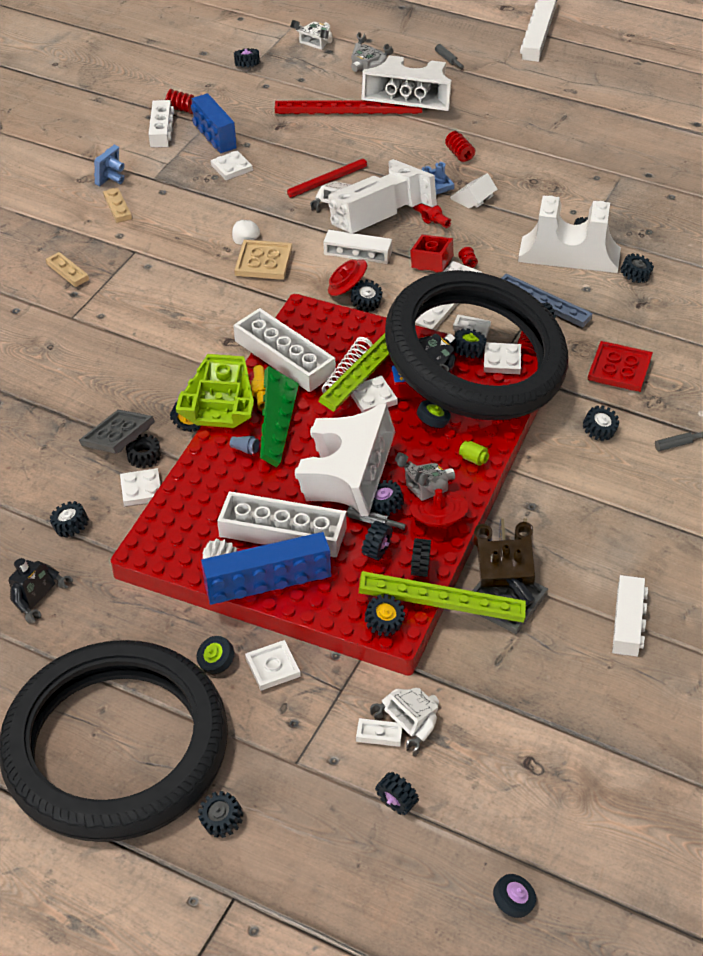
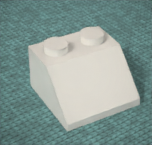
[450,173,497,208]

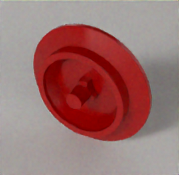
[328,259,368,296]
[410,489,469,527]

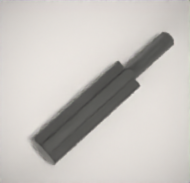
[435,44,464,69]
[655,432,703,452]
[346,506,406,530]

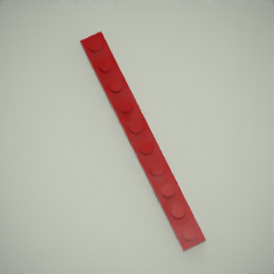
[274,100,422,114]

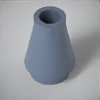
[230,436,260,455]

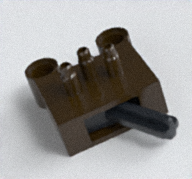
[474,521,535,606]

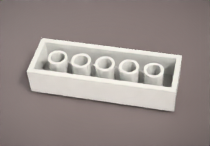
[233,308,336,392]
[217,491,347,557]

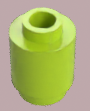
[459,441,489,466]

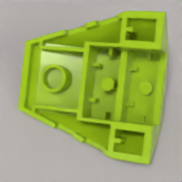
[176,354,254,428]

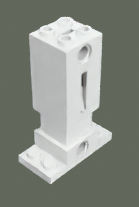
[328,159,437,234]

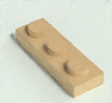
[103,188,132,223]
[46,252,89,287]

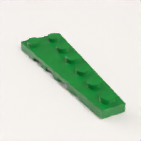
[260,366,299,467]

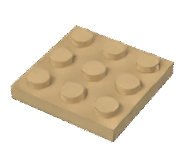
[234,240,292,280]

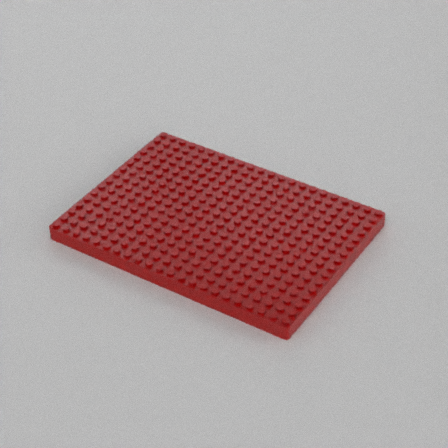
[110,294,539,676]

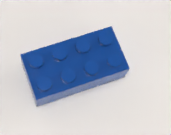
[191,93,237,154]

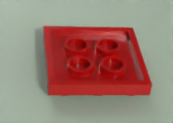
[587,341,653,392]

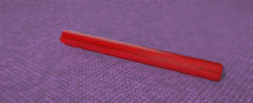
[287,158,367,198]

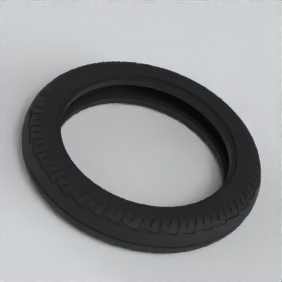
[385,270,569,421]
[0,640,228,842]

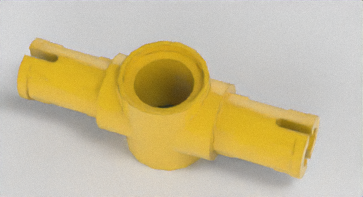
[251,365,265,411]

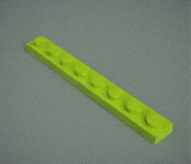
[318,334,390,412]
[359,571,526,622]

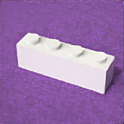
[323,230,392,264]
[612,575,648,657]

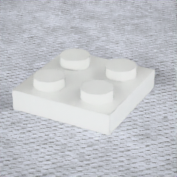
[211,151,253,180]
[484,342,521,374]
[351,376,398,413]
[120,468,160,507]
[245,640,301,691]

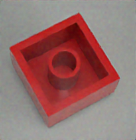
[410,234,454,272]

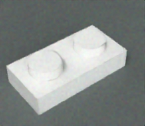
[356,718,403,747]

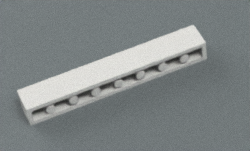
[520,0,557,62]

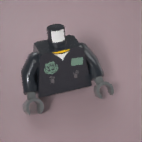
[418,334,456,372]
[8,558,73,623]

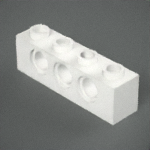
[149,100,174,147]

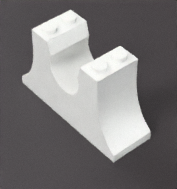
[362,55,452,111]
[518,196,621,273]
[295,404,395,516]

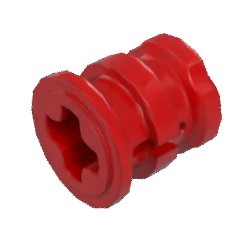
[458,247,478,268]

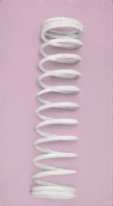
[322,337,373,394]

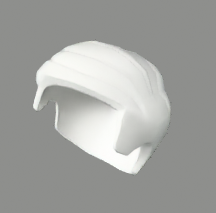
[232,220,260,245]

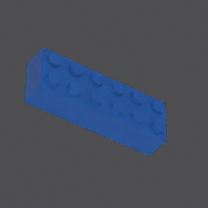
[201,532,331,605]

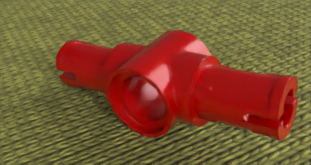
[413,203,451,228]

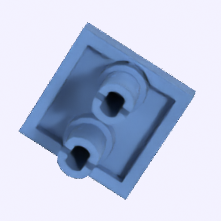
[94,144,125,187]
[421,162,454,195]

